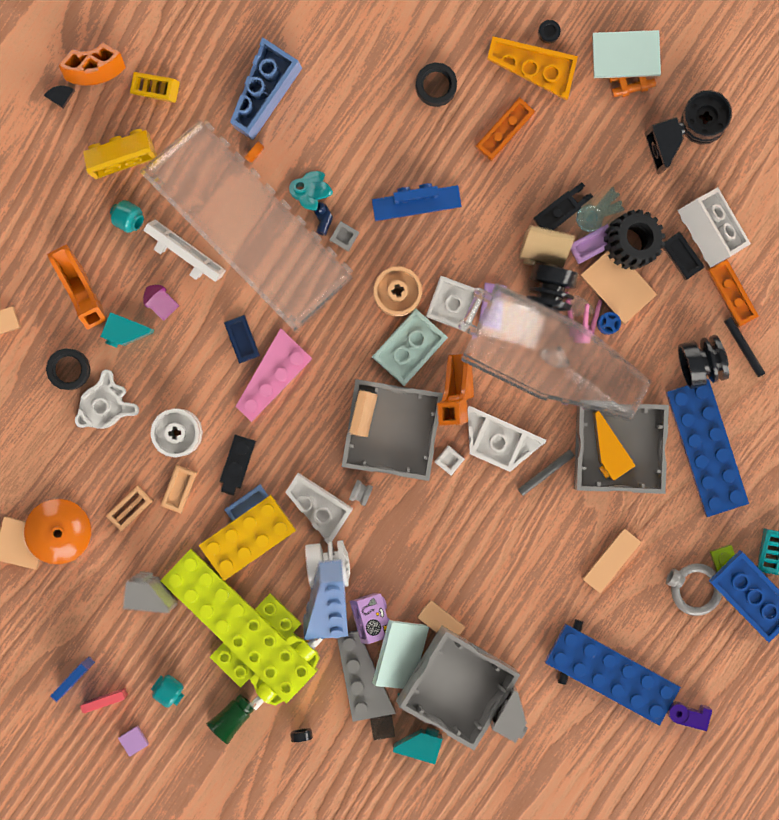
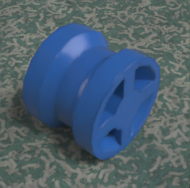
[597,312,621,335]

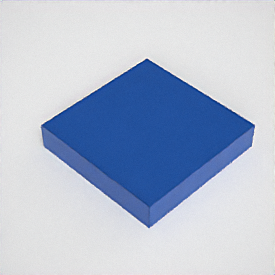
[51,657,95,702]

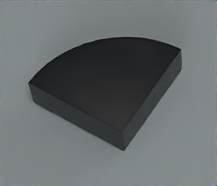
[44,86,75,109]

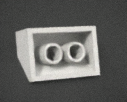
[678,187,751,267]

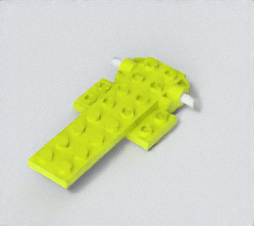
[160,549,323,710]

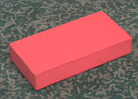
[80,688,128,713]

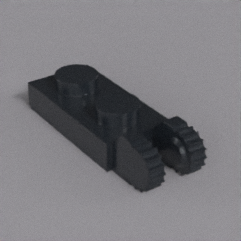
[533,183,593,231]

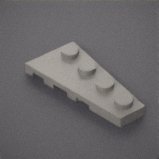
[337,630,396,722]

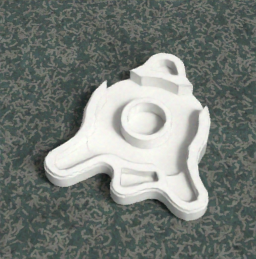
[75,369,139,429]

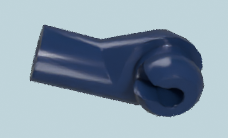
[314,202,333,236]

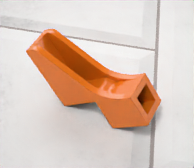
[47,244,107,330]
[437,354,474,425]

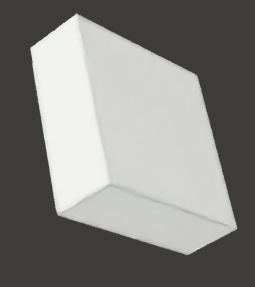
[434,445,465,475]

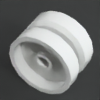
[150,409,203,458]

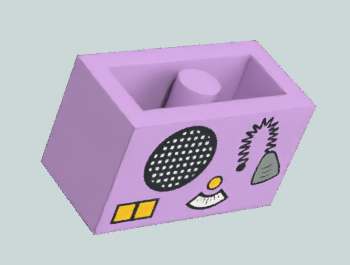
[350,593,390,644]

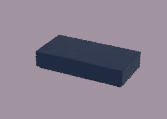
[224,315,260,364]

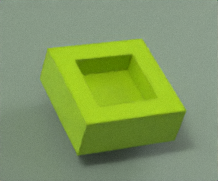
[709,545,735,572]

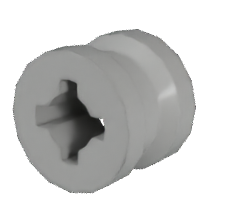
[349,480,373,506]

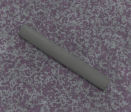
[518,449,575,496]

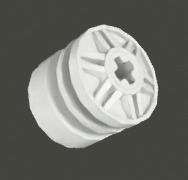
[305,540,350,589]

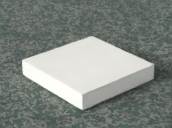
[426,276,482,332]

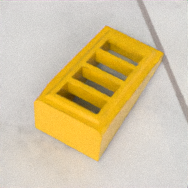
[130,72,180,103]

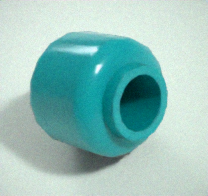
[110,200,144,233]
[151,675,184,708]

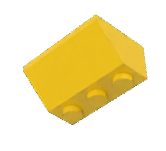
[83,129,157,179]

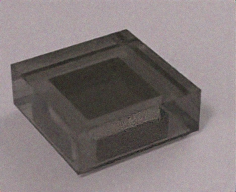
[370,714,395,740]

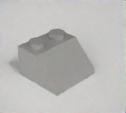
[491,685,528,743]

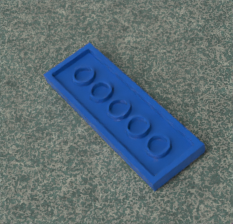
[666,379,749,517]
[544,623,681,726]

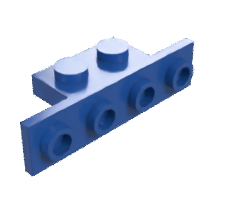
[372,183,462,221]

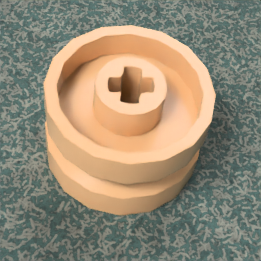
[374,267,422,317]

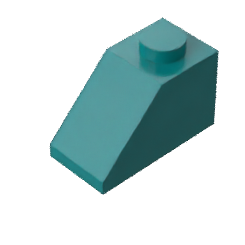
[100,312,154,348]
[393,727,443,765]

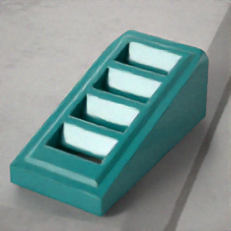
[757,528,779,575]

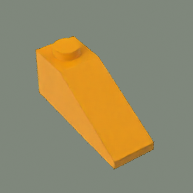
[593,410,636,481]

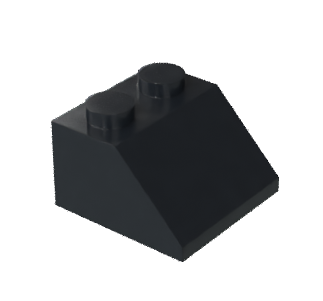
[645,117,685,174]

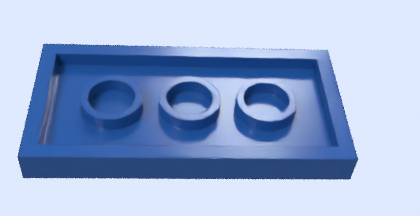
[709,550,779,642]

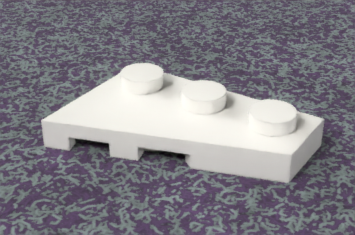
[285,473,353,544]

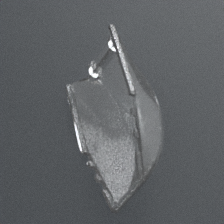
[458,283,651,421]

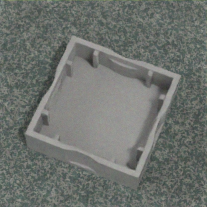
[342,379,443,481]
[574,402,669,494]
[396,626,520,750]

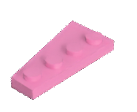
[236,328,312,422]

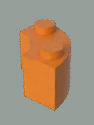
[59,43,126,86]

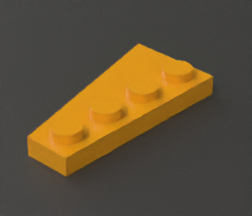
[487,36,578,101]

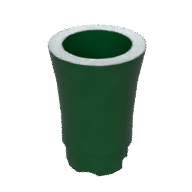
[206,694,255,745]

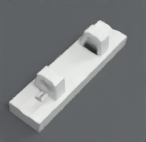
[143,220,226,282]

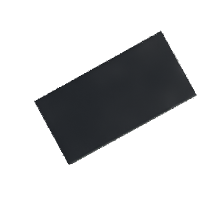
[663,231,705,280]

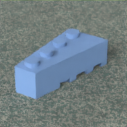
[230,37,302,140]
[303,560,348,640]

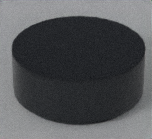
[538,20,561,44]
[290,728,313,742]

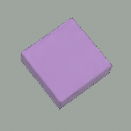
[118,725,149,757]

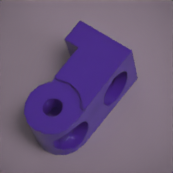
[667,701,712,731]

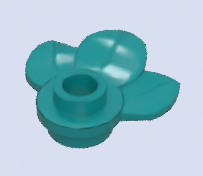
[289,171,333,210]

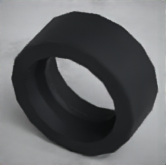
[415,62,457,107]
[46,348,91,390]

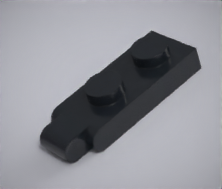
[220,434,256,496]

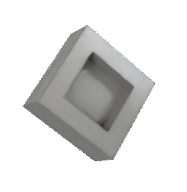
[330,221,360,252]

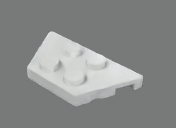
[467,406,546,472]

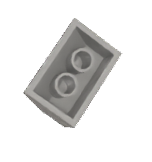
[123,571,178,613]

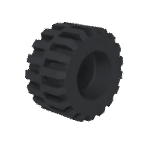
[604,210,665,270]

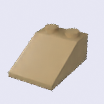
[519,226,575,268]

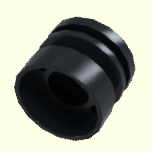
[681,90,732,145]
[525,264,578,312]
[678,335,729,389]

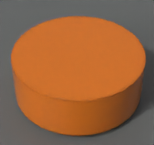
[245,141,264,163]

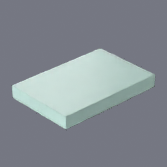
[592,30,661,78]
[372,308,448,386]
[372,620,429,689]

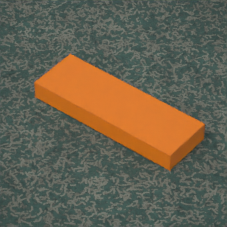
[475,97,536,161]
[707,259,759,327]

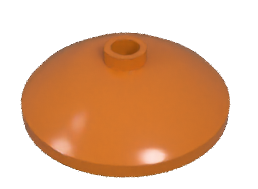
[24,499,91,565]

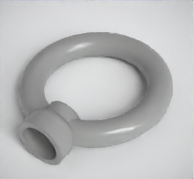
[666,563,722,616]

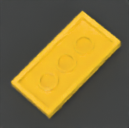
[199,495,296,581]

